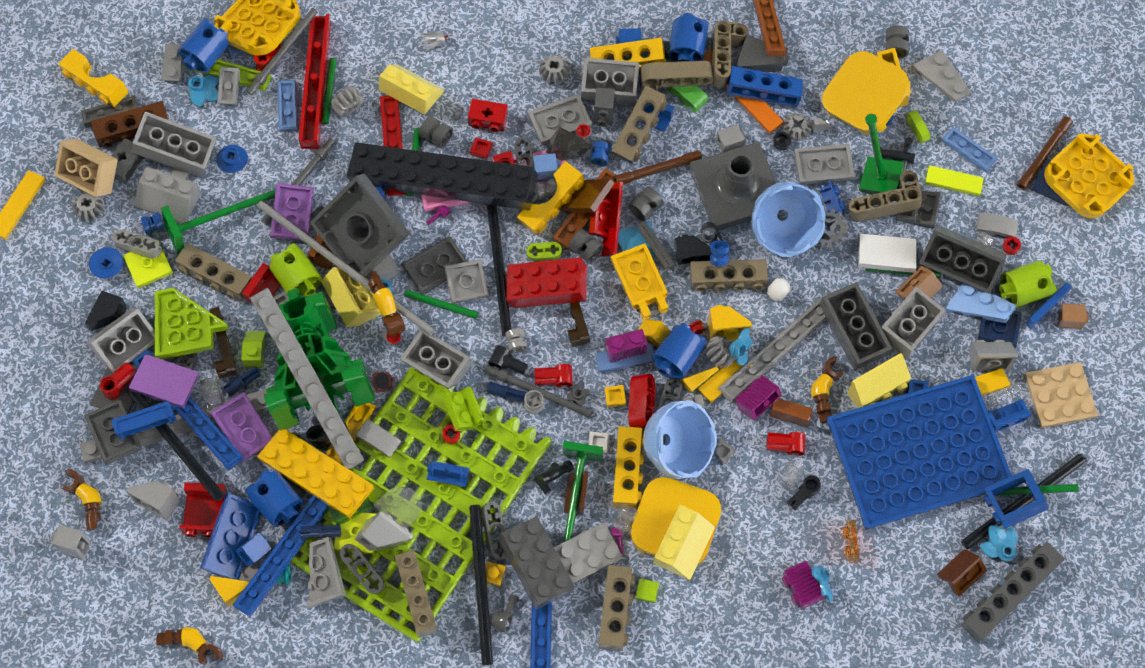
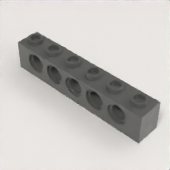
[961,542,1065,643]

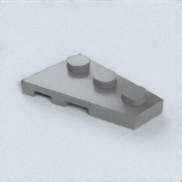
[911,50,971,102]
[307,537,346,608]

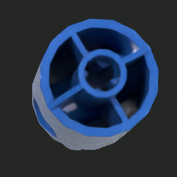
[668,13,709,62]
[178,19,229,73]
[652,323,706,379]
[245,469,304,527]

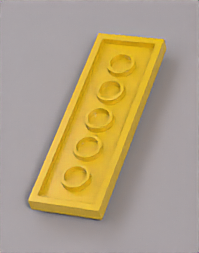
[257,429,374,519]

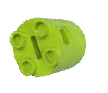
[269,243,322,296]
[999,260,1057,308]

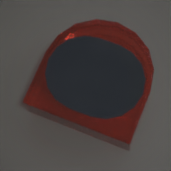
[372,372,393,393]

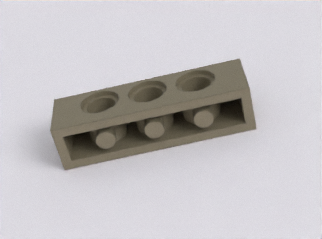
[612,86,668,164]
[175,243,252,301]
[690,259,768,292]
[395,550,438,638]
[598,565,636,651]

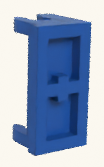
[988,399,1031,432]

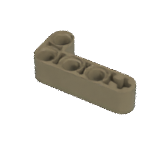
[711,21,749,88]
[639,61,713,93]
[849,170,922,222]

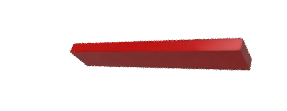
[380,96,406,196]

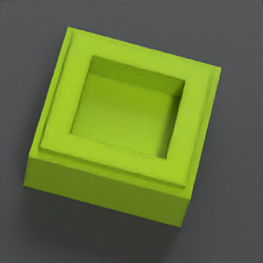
[636,579,659,603]

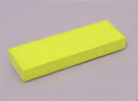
[925,165,984,196]

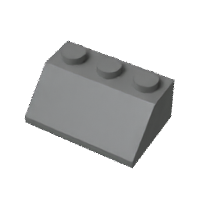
[581,58,639,105]
[134,166,201,223]
[881,287,946,359]
[86,308,155,373]
[400,329,471,389]

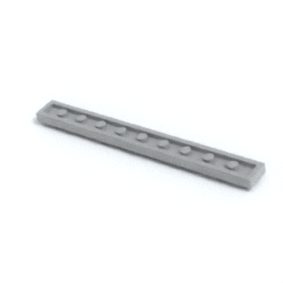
[250,288,364,469]
[80,389,268,463]

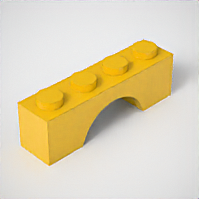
[58,49,129,107]
[517,161,585,235]

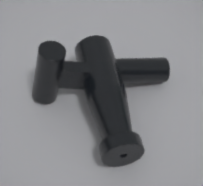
[880,137,915,172]
[534,460,574,495]

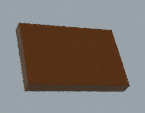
[560,179,614,212]

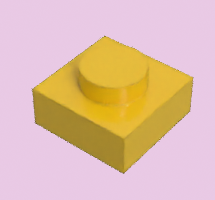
[604,385,626,408]
[485,561,506,587]

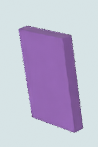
[270,183,314,242]
[129,354,200,409]
[210,392,273,462]

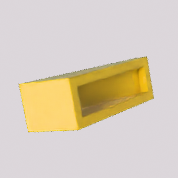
[681,367,719,392]

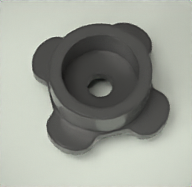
[567,384,590,406]

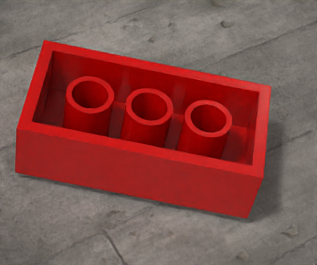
[506,257,587,308]

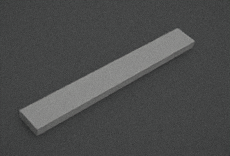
[718,293,828,404]

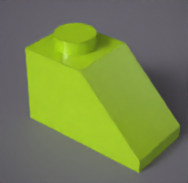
[241,331,266,368]

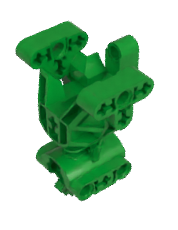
[264,288,375,431]

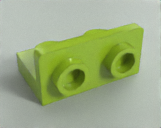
[442,387,484,431]

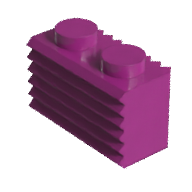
[605,329,647,363]
[735,375,782,421]
[782,560,824,610]

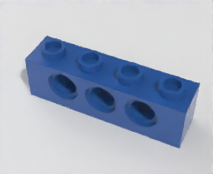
[726,66,803,107]

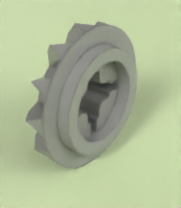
[783,112,812,140]

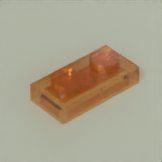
[842,520,860,564]

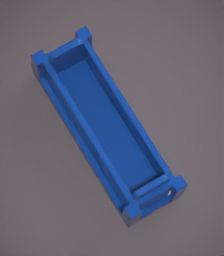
[111,401,177,440]

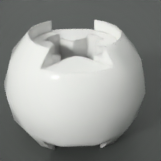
[767,278,790,301]

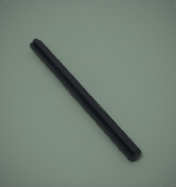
[487,204,512,336]
[127,389,224,502]
[961,453,1086,549]
[469,504,493,666]

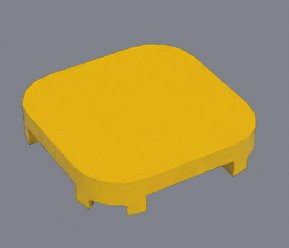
[214,0,301,56]
[822,51,911,136]
[1044,132,1135,219]
[631,477,721,566]

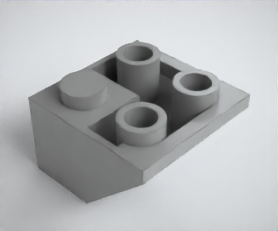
[354,511,413,551]

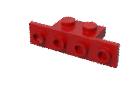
[589,181,623,257]

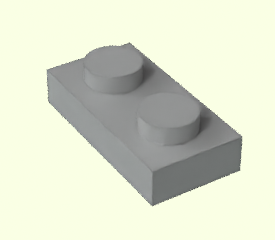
[162,44,183,82]
[217,67,240,105]

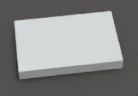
[858,234,916,273]

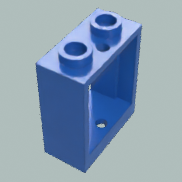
[984,469,1048,529]

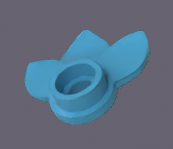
[188,75,219,107]
[729,328,754,365]
[980,525,1018,562]
[812,565,833,602]

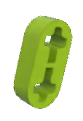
[905,110,930,143]
[526,242,562,262]

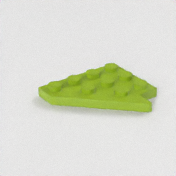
[155,288,229,359]

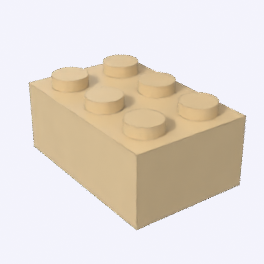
[54,138,118,197]

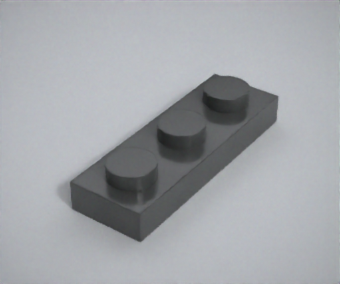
[81,96,138,128]

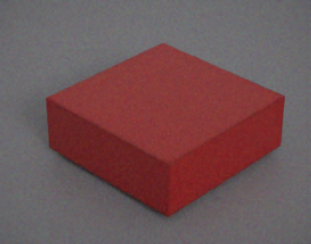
[470,137,493,160]

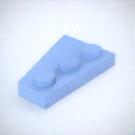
[946,283,1016,323]

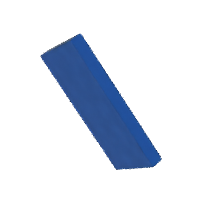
[200,493,261,580]

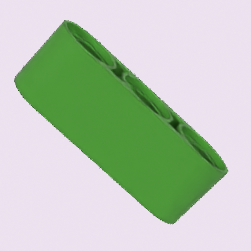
[666,86,709,113]

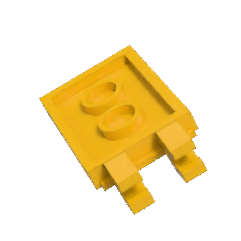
[610,243,669,321]

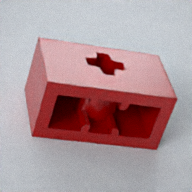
[467,99,508,132]

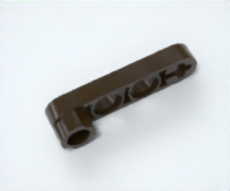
[567,302,590,347]
[209,306,238,379]

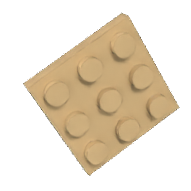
[1024,362,1098,428]

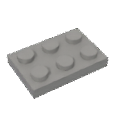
[528,94,592,146]
[794,144,855,185]
[554,522,623,583]

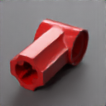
[99,362,136,400]
[535,364,573,387]
[766,432,806,456]

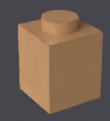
[1058,303,1089,329]

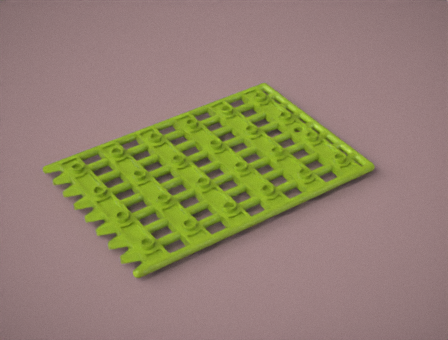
[291,367,552,642]

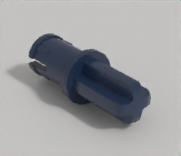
[223,367,261,397]
[487,381,526,402]
[301,524,341,540]

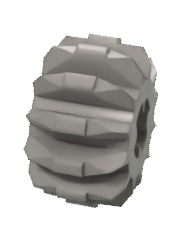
[539,53,570,85]
[331,86,363,116]
[72,191,105,223]
[704,335,736,369]

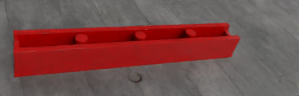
[299,14,331,149]

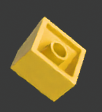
[707,305,752,341]

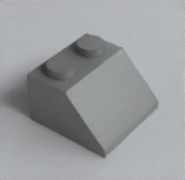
[969,340,1018,370]
[126,481,180,521]

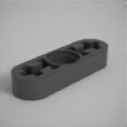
[481,502,507,560]
[340,544,385,594]

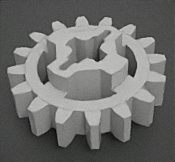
[815,209,849,250]

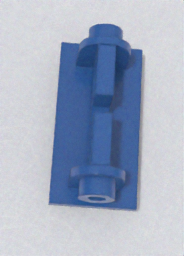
[819,180,847,218]
[427,461,470,487]

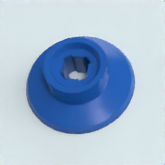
[216,145,248,173]
[89,247,123,279]

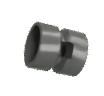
[885,25,909,59]
[419,115,453,149]
[628,187,663,222]
[568,229,604,264]

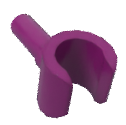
[426,205,451,225]
[611,527,625,554]

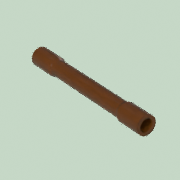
[1017,116,1073,190]
[613,150,702,185]

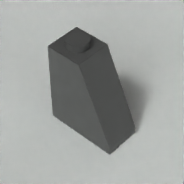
[736,36,790,72]

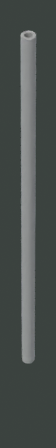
[257,201,435,336]

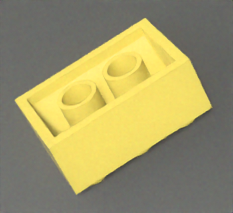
[379,64,444,115]
[321,267,381,327]
[847,353,911,408]
[653,505,715,581]

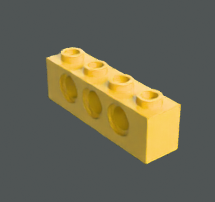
[590,38,665,70]
[613,426,644,509]

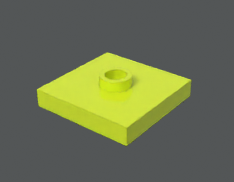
[123,240,173,288]
[334,512,376,555]

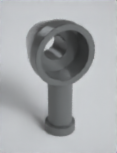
[491,595,519,633]

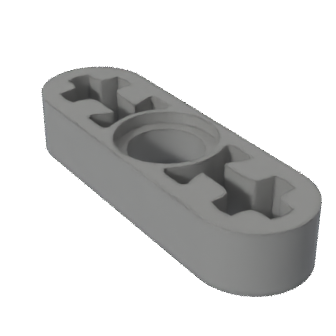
[112,230,162,258]

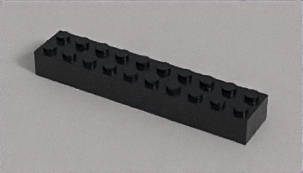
[346,142,538,210]

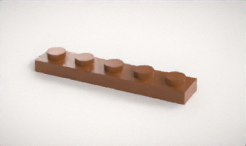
[753,0,786,56]
[553,168,616,250]

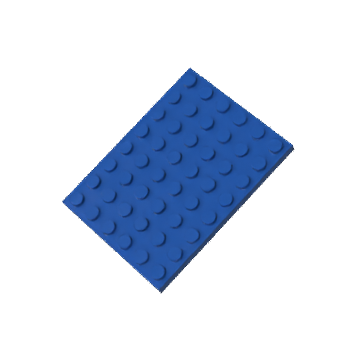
[826,375,1012,530]

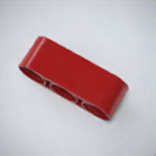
[628,373,655,429]

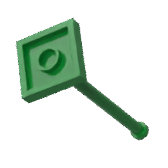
[859,114,905,194]
[161,187,276,255]
[562,441,603,543]

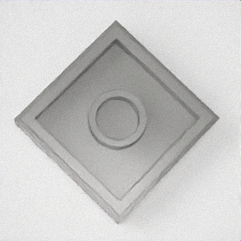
[444,259,489,304]

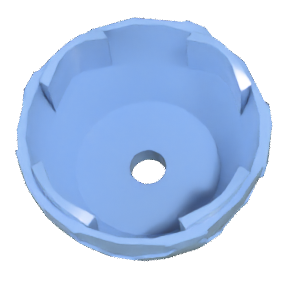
[751,182,825,257]
[643,400,717,479]

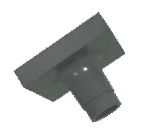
[689,142,784,231]
[310,174,410,282]

